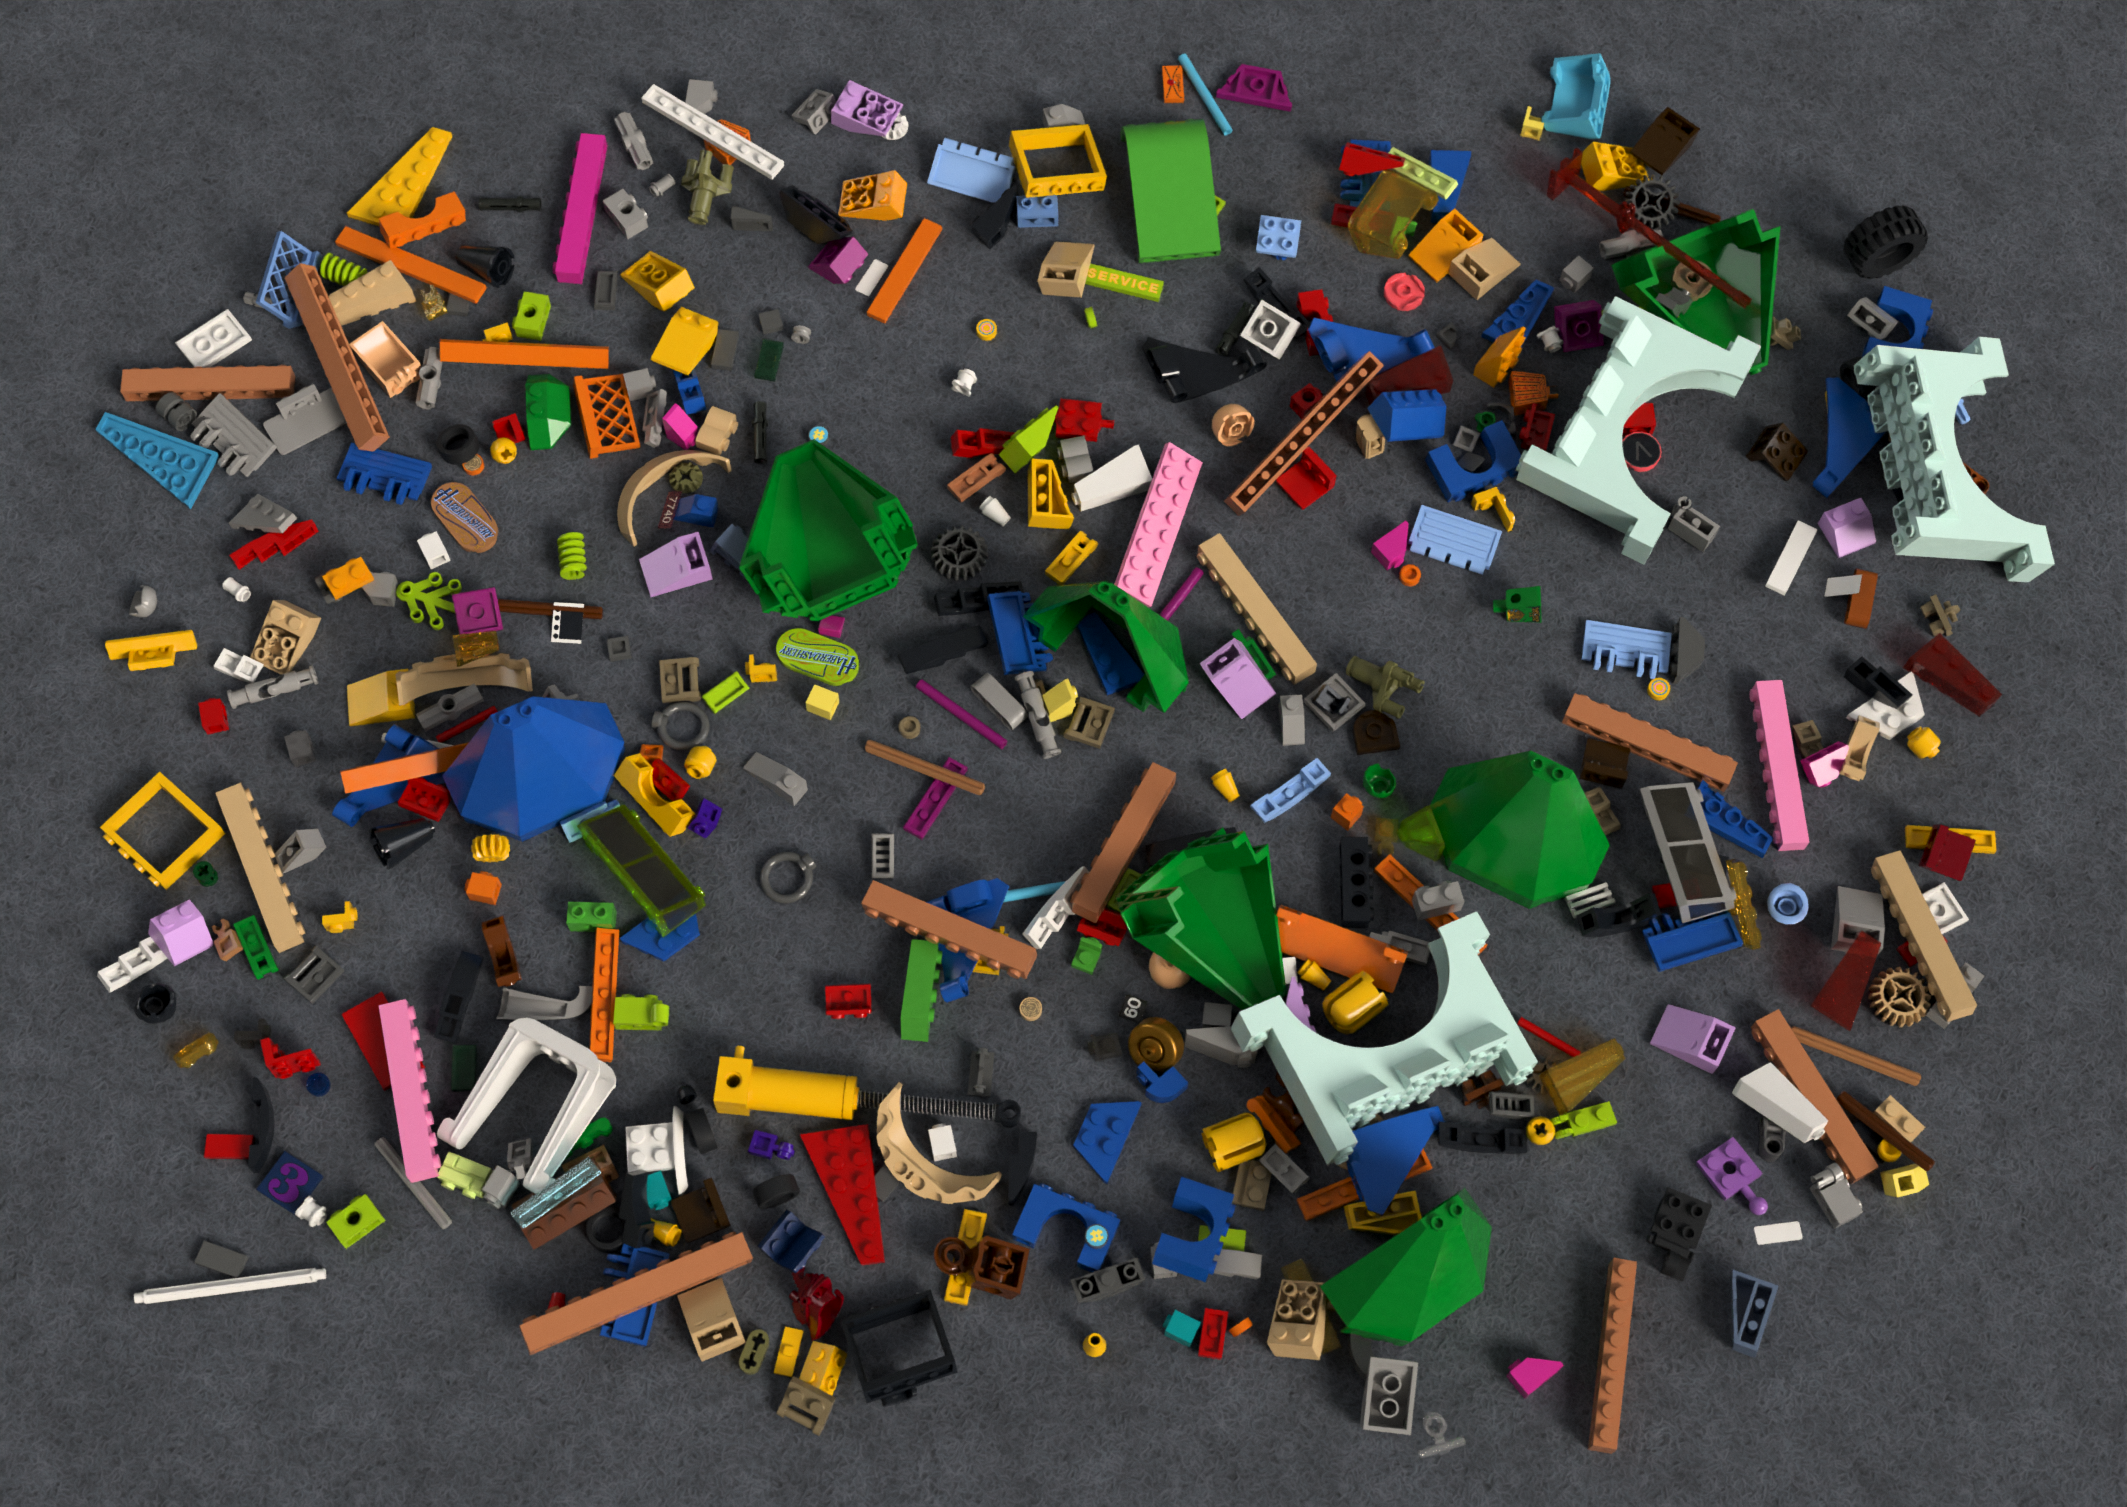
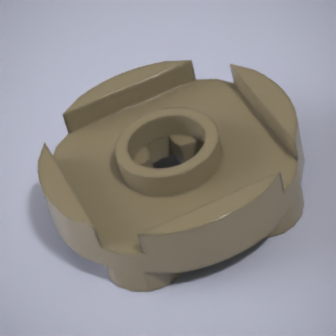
[1671,260,1714,301]

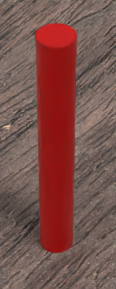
[435,706,498,743]
[1517,1017,1581,1059]

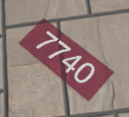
[657,491,682,529]

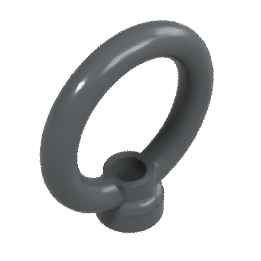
[651,702,710,751]
[760,852,817,904]

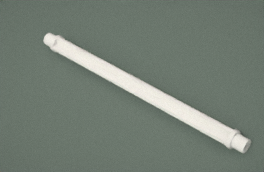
[134,1268,326,1304]

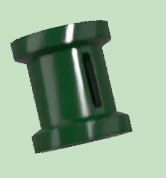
[193,861,218,887]

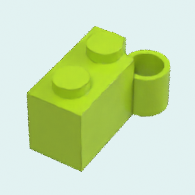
[613,994,669,1030]

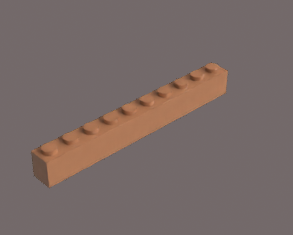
[285,263,390,452]
[1224,351,1384,516]
[519,1232,753,1355]

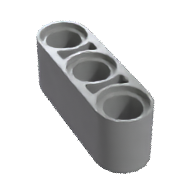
[970,673,1028,731]

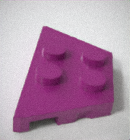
[1216,64,1292,112]

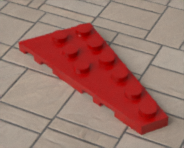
[800,1124,885,1266]

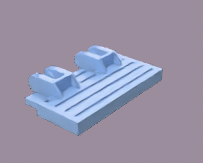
[1581,620,1672,679]

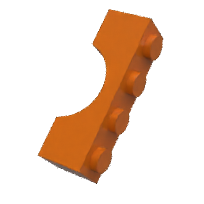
[379,191,466,249]

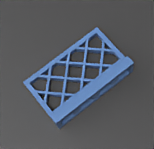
[256,231,323,329]

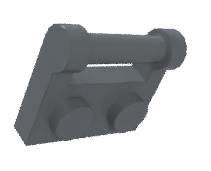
[283,945,344,1004]

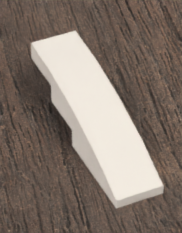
[1765,520,1817,596]
[1023,866,1090,949]
[97,937,167,993]

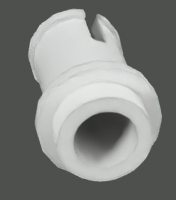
[222,577,251,602]

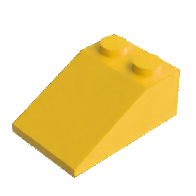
[620,251,695,312]
[651,307,718,375]
[347,669,415,726]

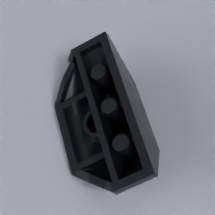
[779,185,853,244]

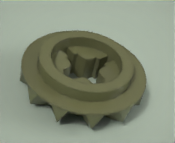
[669,462,703,494]

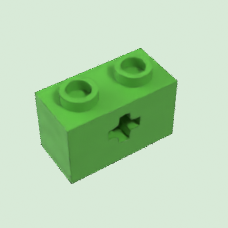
[566,902,617,932]

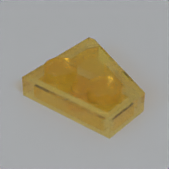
[452,631,499,667]

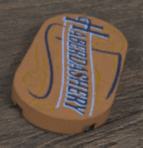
[431,482,498,553]

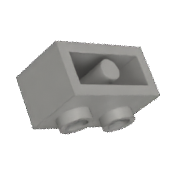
[1847,297,1898,340]
[1412,881,1464,921]

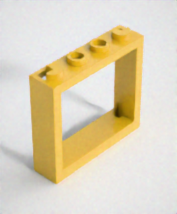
[1009,124,1107,198]
[100,772,226,890]

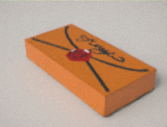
[1162,65,1184,103]

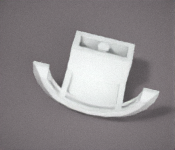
[626,1106,688,1196]

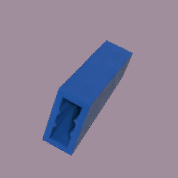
[1429,150,1471,223]

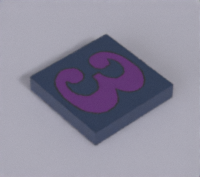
[256,1151,323,1215]

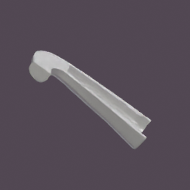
[496,986,592,1020]

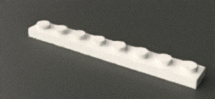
[642,84,784,180]

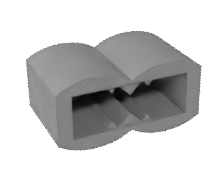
[1057,436,1093,483]
[481,1165,520,1209]

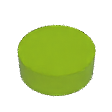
[1084,307,1097,329]

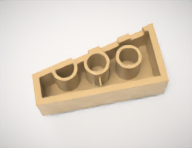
[328,260,416,326]

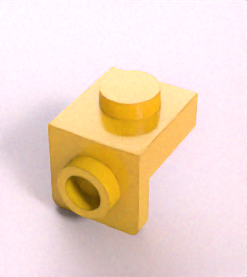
[322,901,358,933]

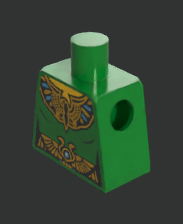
[1493,586,1541,623]

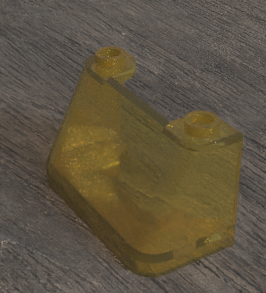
[1348,170,1439,259]

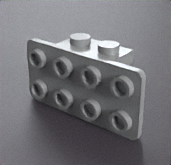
[263,384,347,455]

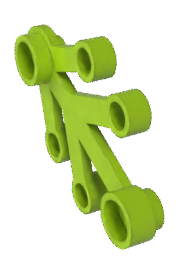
[396,572,462,630]

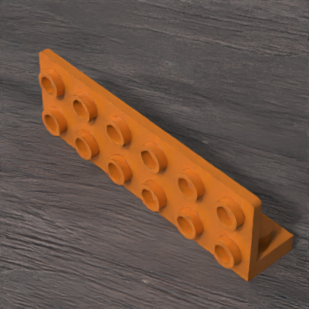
[1276,905,1409,993]

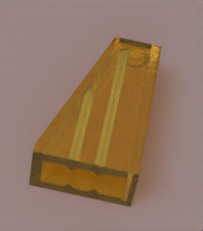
[1539,1038,1626,1116]

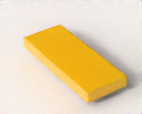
[774,1327,804,1377]

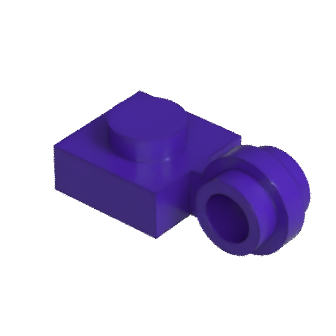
[748,1130,795,1160]

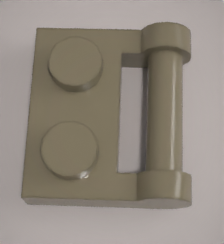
[659,657,702,703]
[1063,697,1115,749]
[777,1376,836,1436]

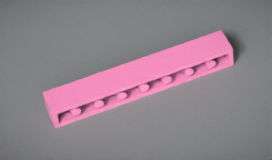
[1750,680,1809,851]
[379,999,441,1183]

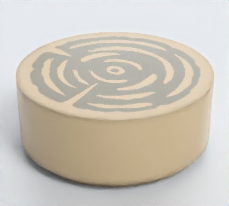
[1019,997,1042,1021]

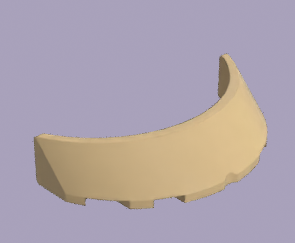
[617,450,732,547]
[395,652,533,706]
[876,1082,1002,1204]

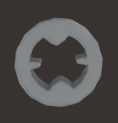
[791,325,811,344]

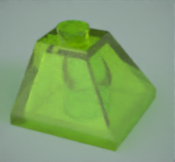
[1398,805,1445,861]

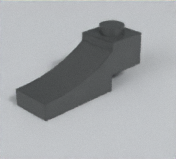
[1656,287,1693,318]

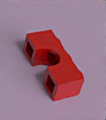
[1296,289,1333,356]

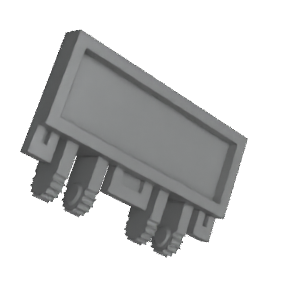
[190,393,277,477]

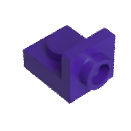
[688,798,723,838]

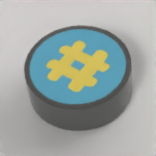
[808,425,830,446]
[1085,1224,1108,1249]

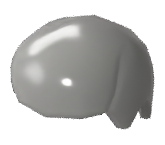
[129,585,157,618]

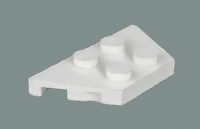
[1846,671,1925,740]

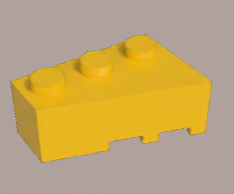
[1028,458,1074,529]

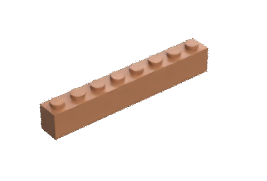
[120,365,295,401]
[1562,693,1738,792]
[1070,762,1176,923]
[861,880,1037,979]
[1751,1009,1879,1185]
[1588,1258,1637,1454]

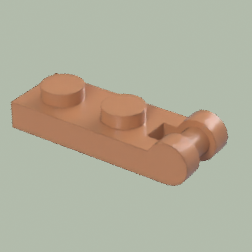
[947,453,1006,503]

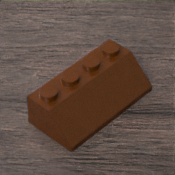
[511,1156,617,1250]

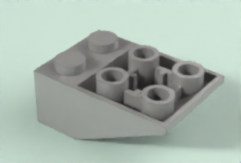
[1831,886,1885,958]

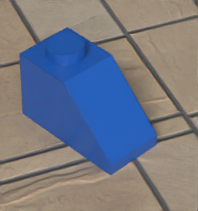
[672,494,719,528]

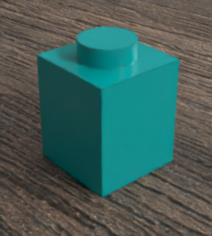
[647,1170,672,1210]
[1162,1310,1201,1348]

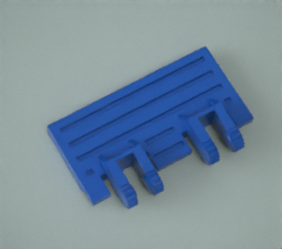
[1340,140,1391,213]
[337,443,432,505]
[987,591,1053,675]
[1642,903,1743,972]
[599,1243,670,1347]

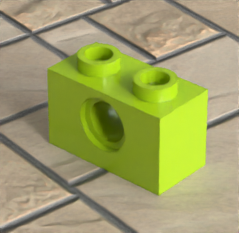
[512,291,551,341]
[326,1194,386,1249]

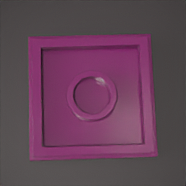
[452,587,503,637]

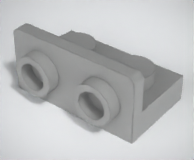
[791,89,836,135]

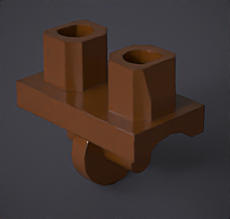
[1460,1070,1504,1111]

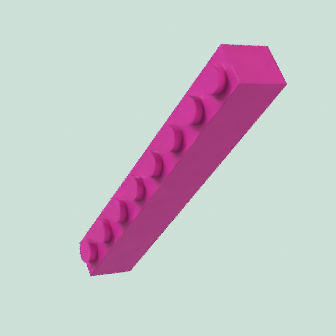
[553,133,607,284]

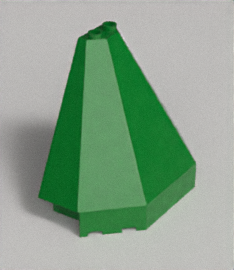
[1611,209,1780,375]
[739,439,918,621]
[1023,580,1189,713]
[1427,751,1610,909]
[1116,827,1287,1010]
[1320,1188,1492,1346]

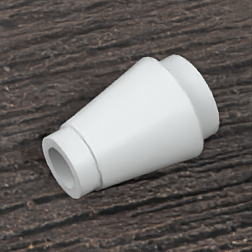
[979,496,1011,527]

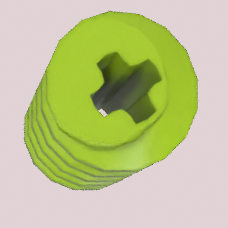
[320,253,368,287]
[557,532,587,580]

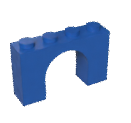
[1862,286,1933,358]
[1425,420,1521,502]
[1152,1177,1236,1282]
[1012,1184,1120,1273]

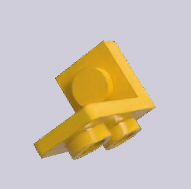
[1471,487,1515,532]

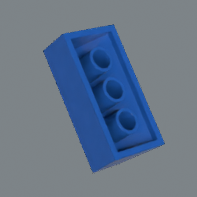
[1367,389,1446,442]

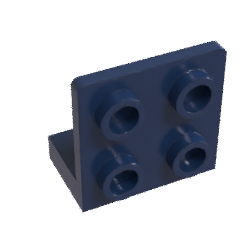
[757,1210,825,1273]

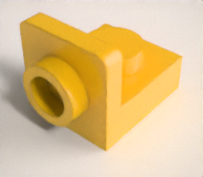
[483,323,513,342]
[745,654,777,682]

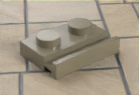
[1232,1160,1272,1211]

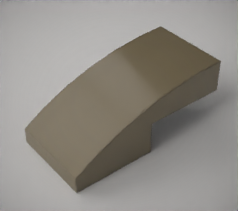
[1792,720,1824,759]
[1585,787,1621,835]

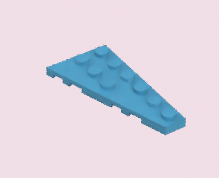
[95,412,219,510]

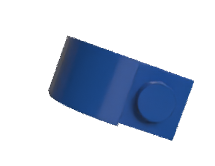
[1136,1062,1188,1103]

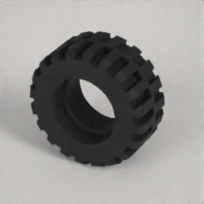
[1843,205,1928,279]

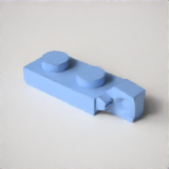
[560,799,623,843]

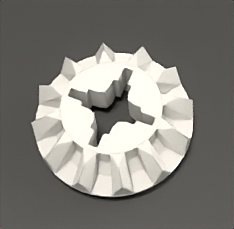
[882,112,908,140]

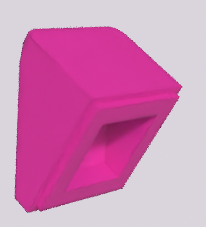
[818,615,845,638]

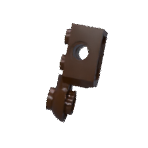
[934,1235,1030,1299]

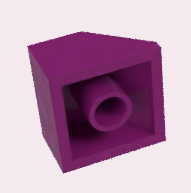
[808,237,868,284]
[1554,300,1604,352]

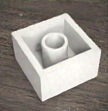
[1240,300,1301,360]

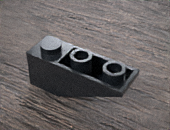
[971,185,1019,249]

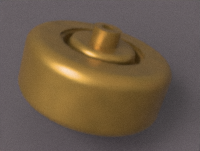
[1128,1017,1184,1074]

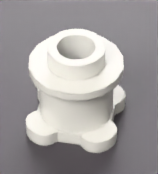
[1537,326,1564,353]
[952,369,977,397]
[295,1196,327,1227]

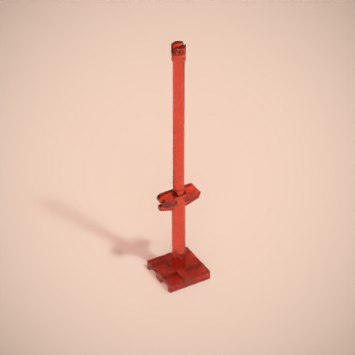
[1547,147,1752,309]

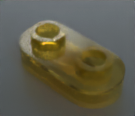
[173,1033,219,1068]

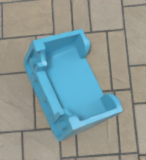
[1541,53,1610,139]

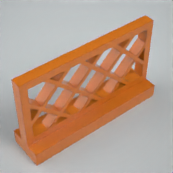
[573,374,640,459]

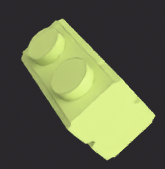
[437,1152,493,1199]

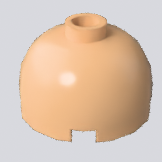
[1212,404,1255,446]
[1149,952,1191,989]

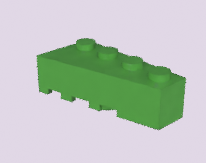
[901,939,943,1042]

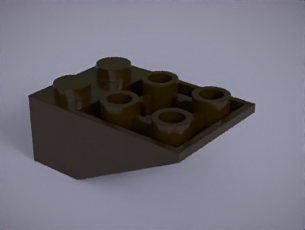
[1629,107,1700,175]

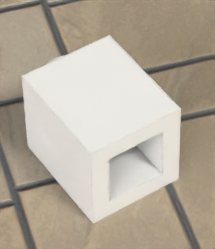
[417,531,450,569]
[928,1124,957,1162]

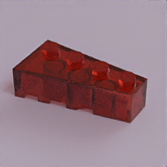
[1365,345,1453,406]
[1903,633,2002,717]
[1811,930,1881,1031]

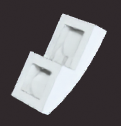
[214,648,264,683]

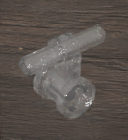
[1418,1411,1466,1459]

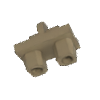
[1770,317,1801,350]
[1921,595,1960,636]

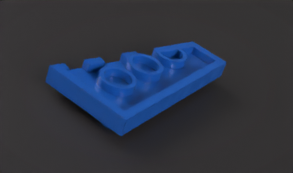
[1481,279,1554,347]
[1077,612,1144,695]
[1683,780,1773,858]

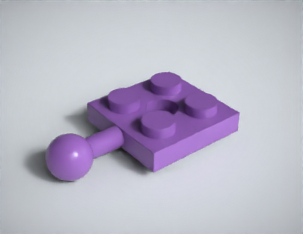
[1696,1137,1768,1215]

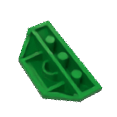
[525,374,571,450]

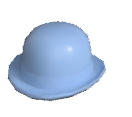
[1767,883,1809,925]

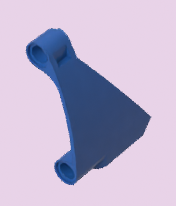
[1308,317,1435,382]
[1812,378,1886,498]
[332,724,446,827]
[926,878,1009,1003]
[1346,1106,1445,1215]

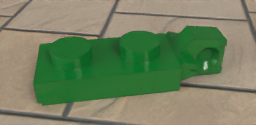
[1231,629,1276,680]

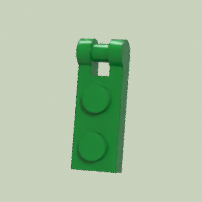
[233,915,279,980]
[564,1118,613,1160]

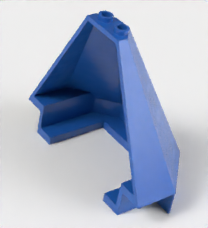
[442,696,625,842]

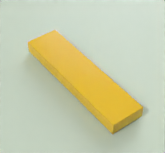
[1905,825,1996,854]
[944,1209,987,1306]

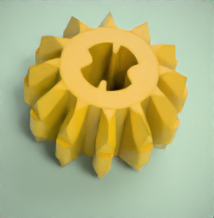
[471,834,510,863]

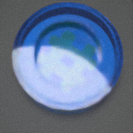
[306,1073,331,1097]

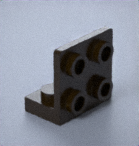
[1746,423,1808,481]
[1579,738,1630,789]
[671,1177,731,1243]

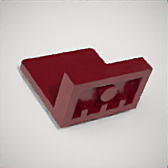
[1919,824,1976,881]

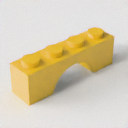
[614,753,696,837]

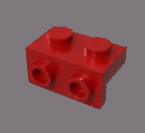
[1519,403,1555,451]
[398,777,451,822]
[1077,908,1127,946]
[825,983,872,1019]

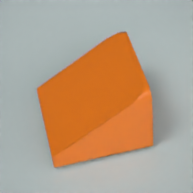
[640,744,664,765]

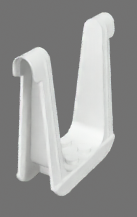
[437,1018,616,1199]

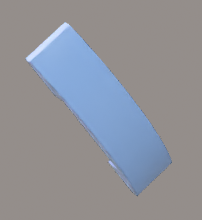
[1250,758,1331,823]

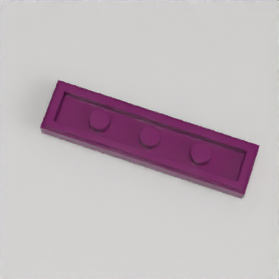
[903,757,968,840]

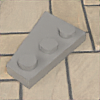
[228,494,297,533]

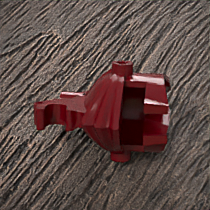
[789,1266,844,1341]

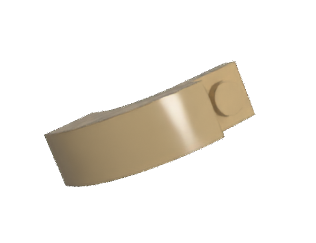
[1839,715,1880,781]

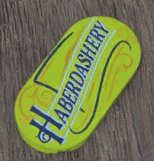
[776,628,859,686]

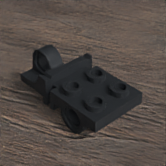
[1646,1187,1712,1282]

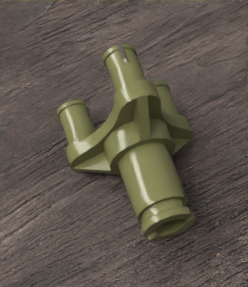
[681,150,734,225]
[1346,656,1425,719]

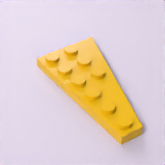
[347,127,452,226]

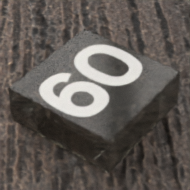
[1119,994,1148,1024]

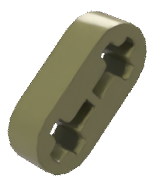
[739,1329,770,1375]

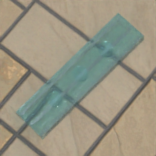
[510,1156,601,1228]

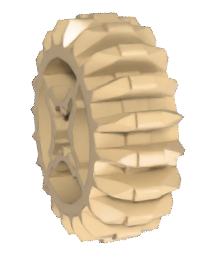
[1868,967,1931,1028]

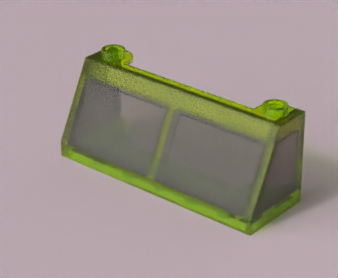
[577,804,706,937]

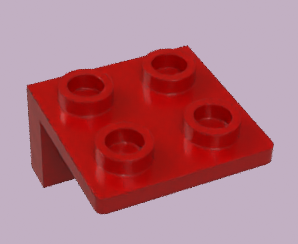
[1276,447,1337,510]
[260,1038,321,1079]

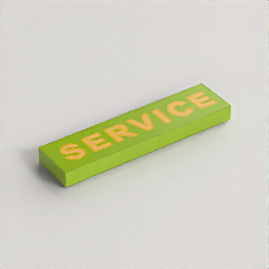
[1085,264,1164,302]

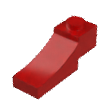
[951,428,1015,458]

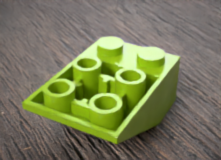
[999,405,1058,473]

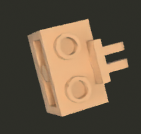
[349,321,422,398]

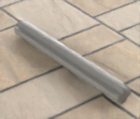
[375,1137,452,1229]

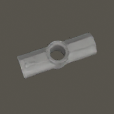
[614,112,653,170]
[1599,228,1663,260]
[416,347,443,410]
[416,684,484,732]

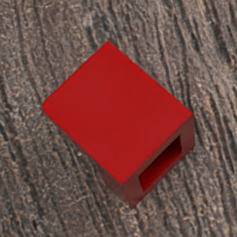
[492,413,525,443]

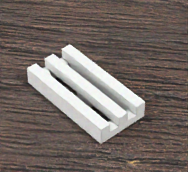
[1565,882,1616,918]

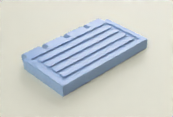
[927,138,1016,203]
[1408,505,1502,575]

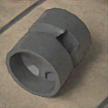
[156,392,197,431]

